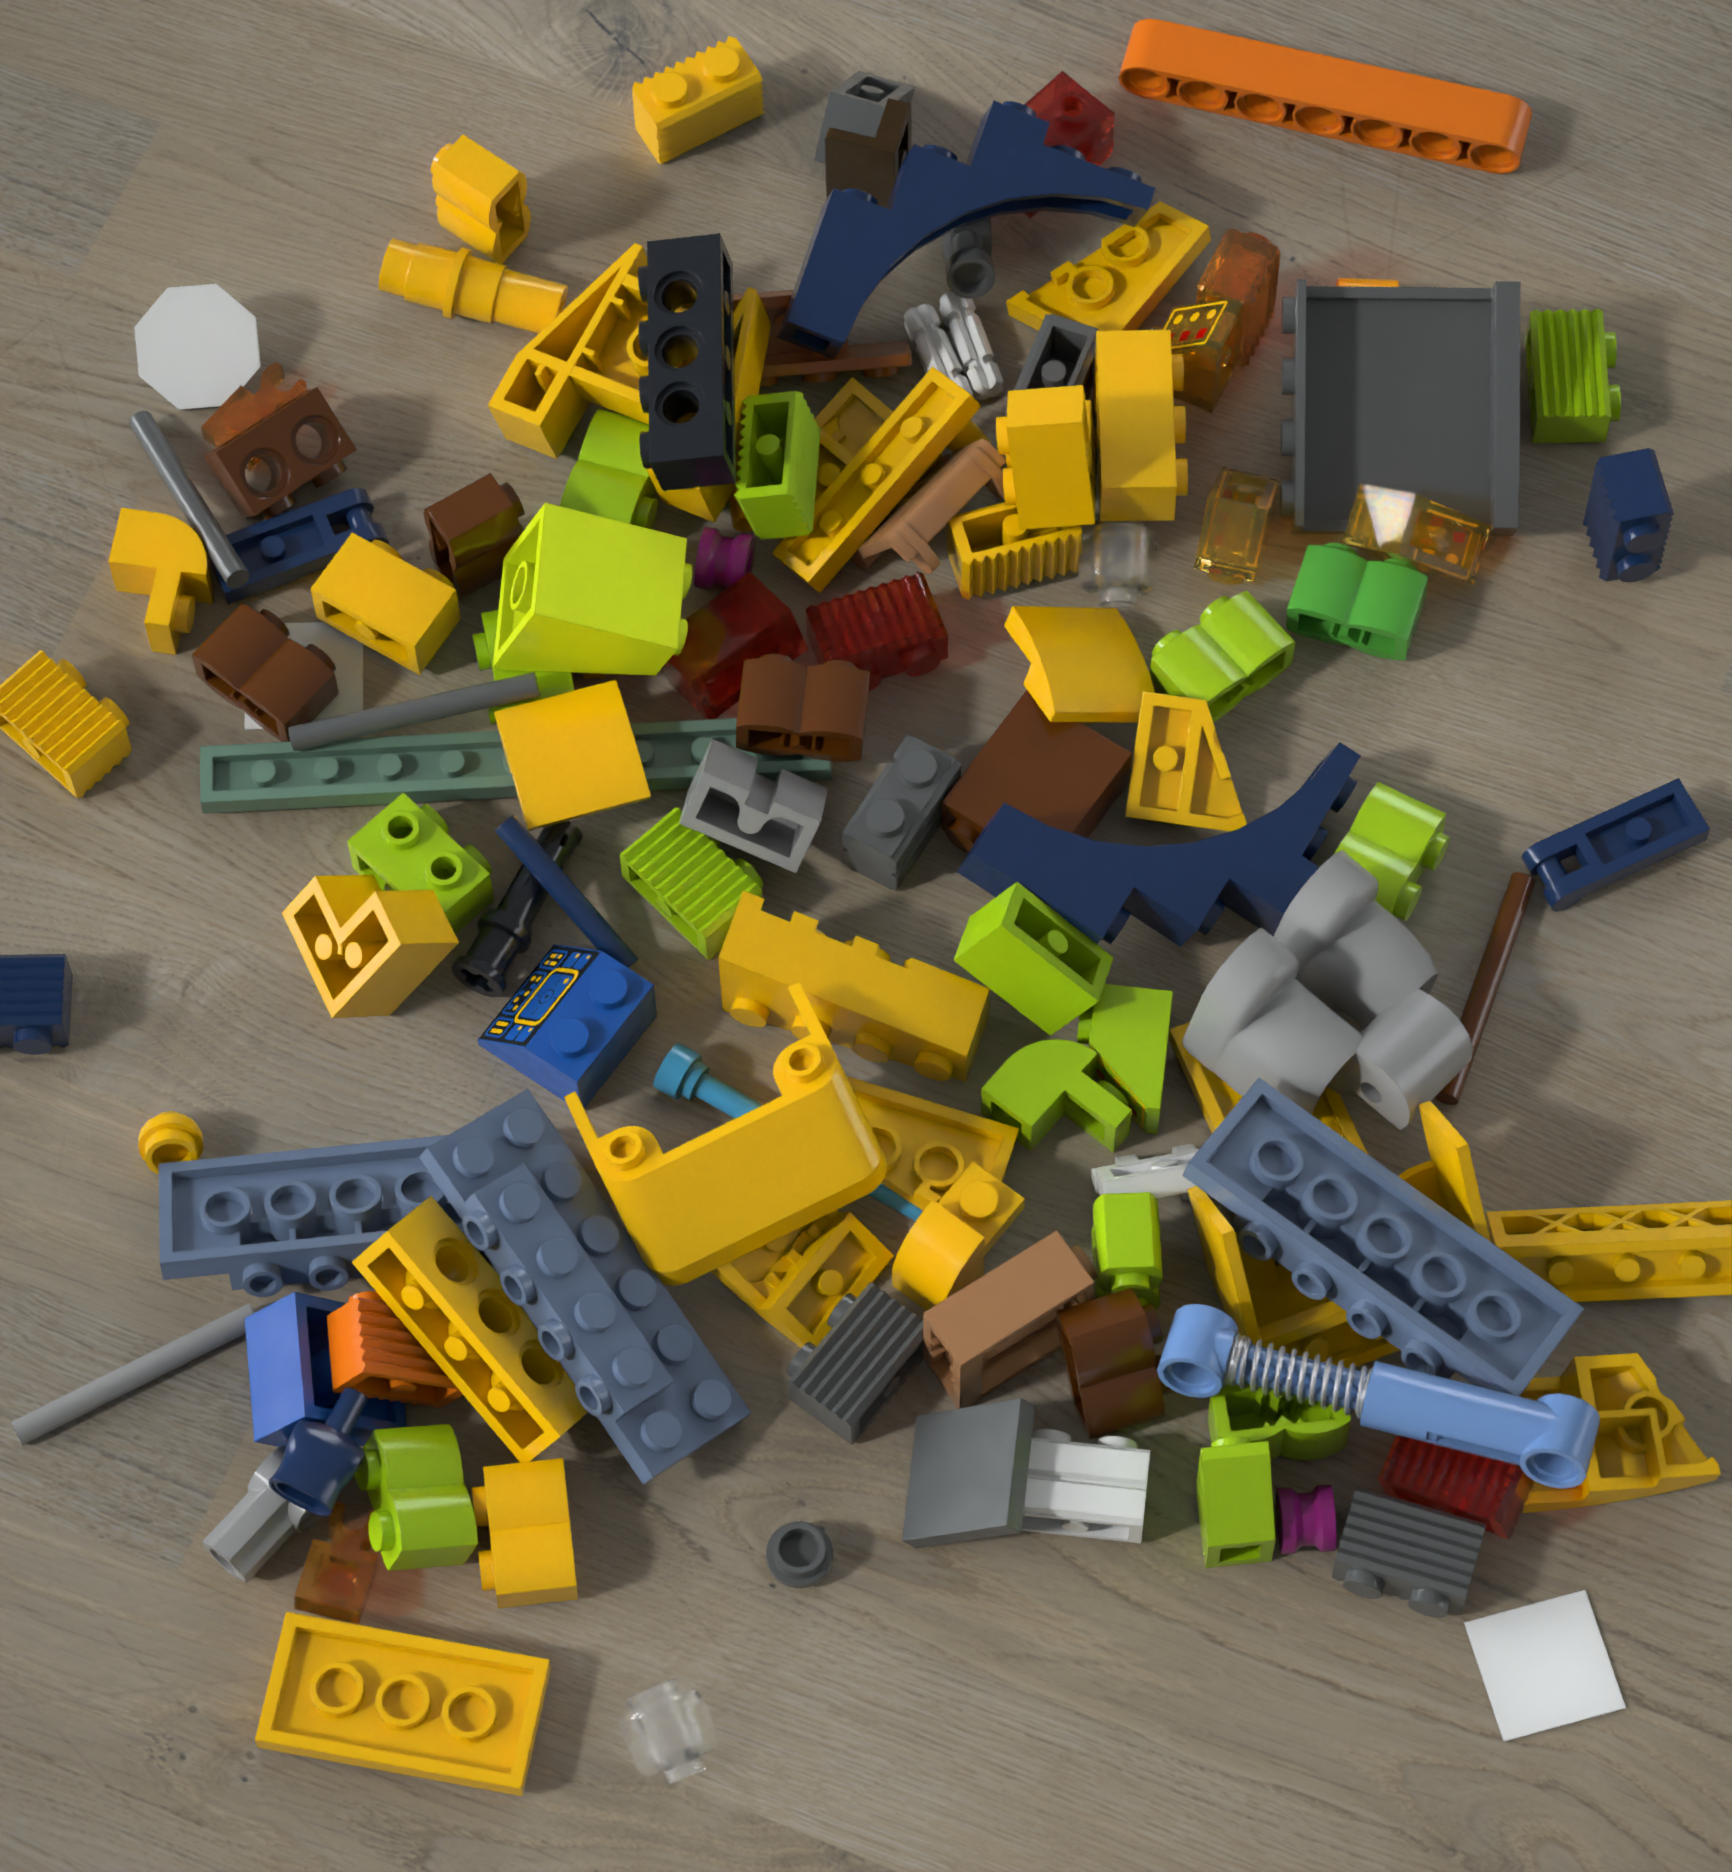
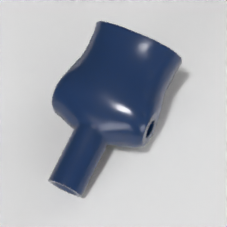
[268,1388,368,1517]

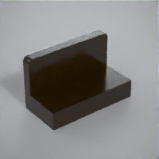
[825,98,912,208]

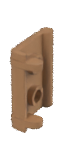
[850,439,1006,574]

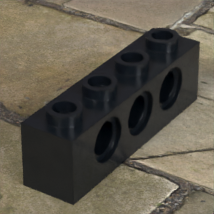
[638,233,736,491]

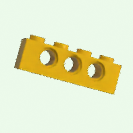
[352,1196,588,1463]

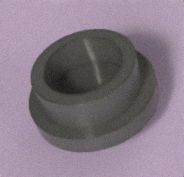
[766,1521,833,1588]

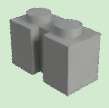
[679,739,828,873]

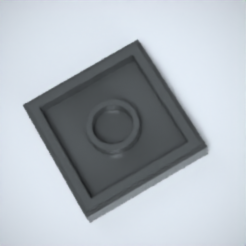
[902,1398,1035,1549]

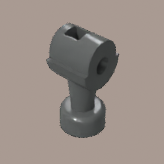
[942,218,995,299]

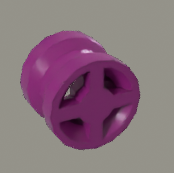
[694,527,755,596]
[1276,1485,1337,1554]

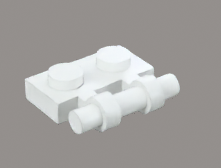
[1091,1143,1213,1201]

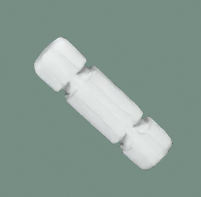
[939,292,1003,401]
[904,303,973,396]

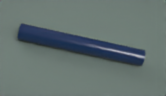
[495,815,639,968]

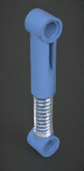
[1157,1304,1600,1489]

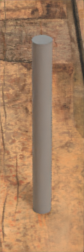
[11,1303,254,1446]

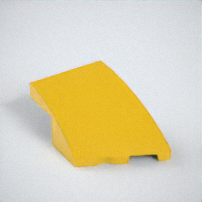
[1503,1353,1721,1514]

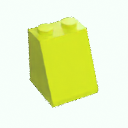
[493,503,692,675]

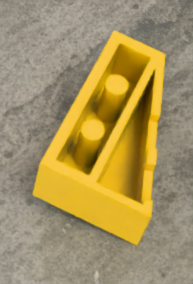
[1093,330,1188,521]

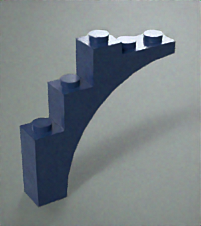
[777,101,1156,359]
[957,742,1361,947]

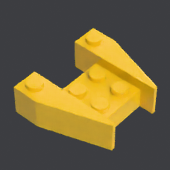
[487,243,771,523]

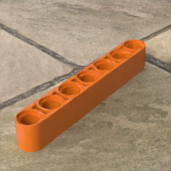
[1118,18,1532,174]

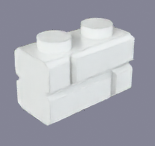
[1022,1429,1150,1543]

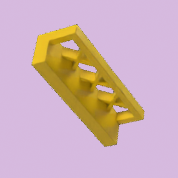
[1486,1200,1732,1302]

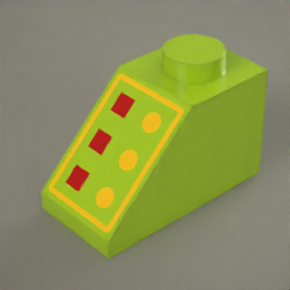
[1077,984,1173,1134]

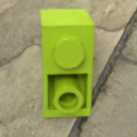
[1195,1436,1275,1568]

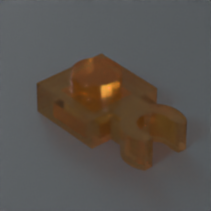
[201,362,308,472]
[294,1502,378,1625]

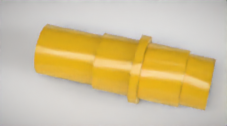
[378,238,568,334]

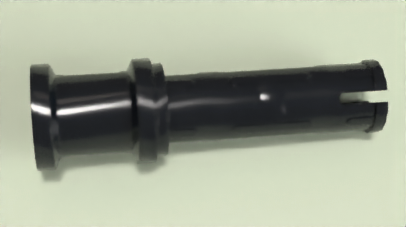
[451,821,583,997]

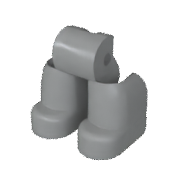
[1182,850,1473,1131]

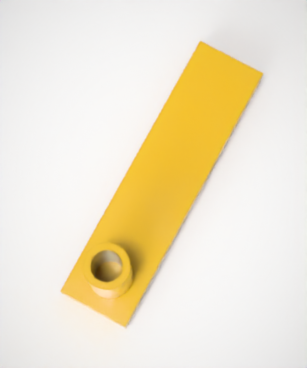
[772,366,991,593]

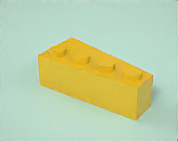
[718,891,990,1082]

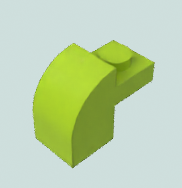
[981,1039,1132,1153]

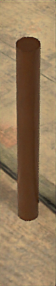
[1435,872,1536,1105]

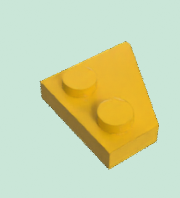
[1125,691,1247,832]

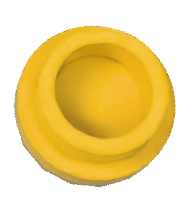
[138,1111,204,1175]

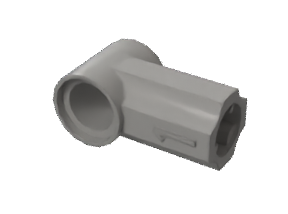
[202,1445,323,1584]

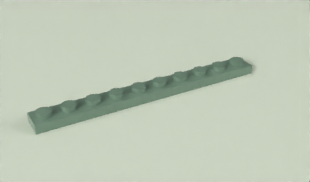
[200,718,832,814]

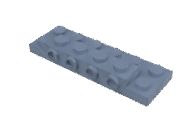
[1182,1078,1584,1397]
[419,1089,751,1485]
[159,1135,492,1297]

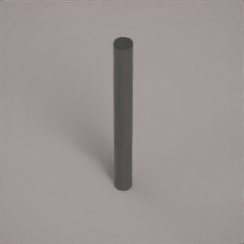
[129,411,250,589]
[288,672,540,752]

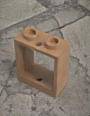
[923,1230,1097,1409]

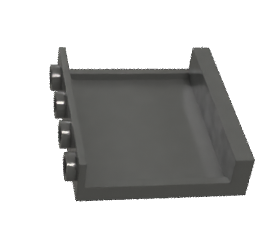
[1280,279,1521,536]

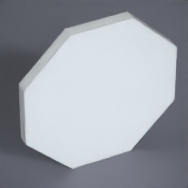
[134,284,261,410]

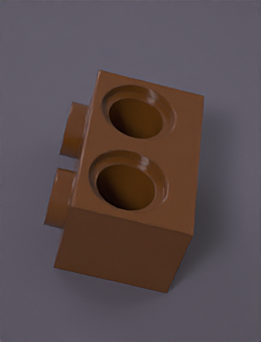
[204,387,357,520]

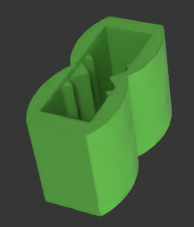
[1286,543,1428,661]

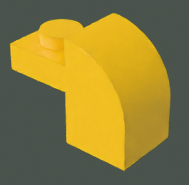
[108,508,214,655]
[892,1161,1025,1311]

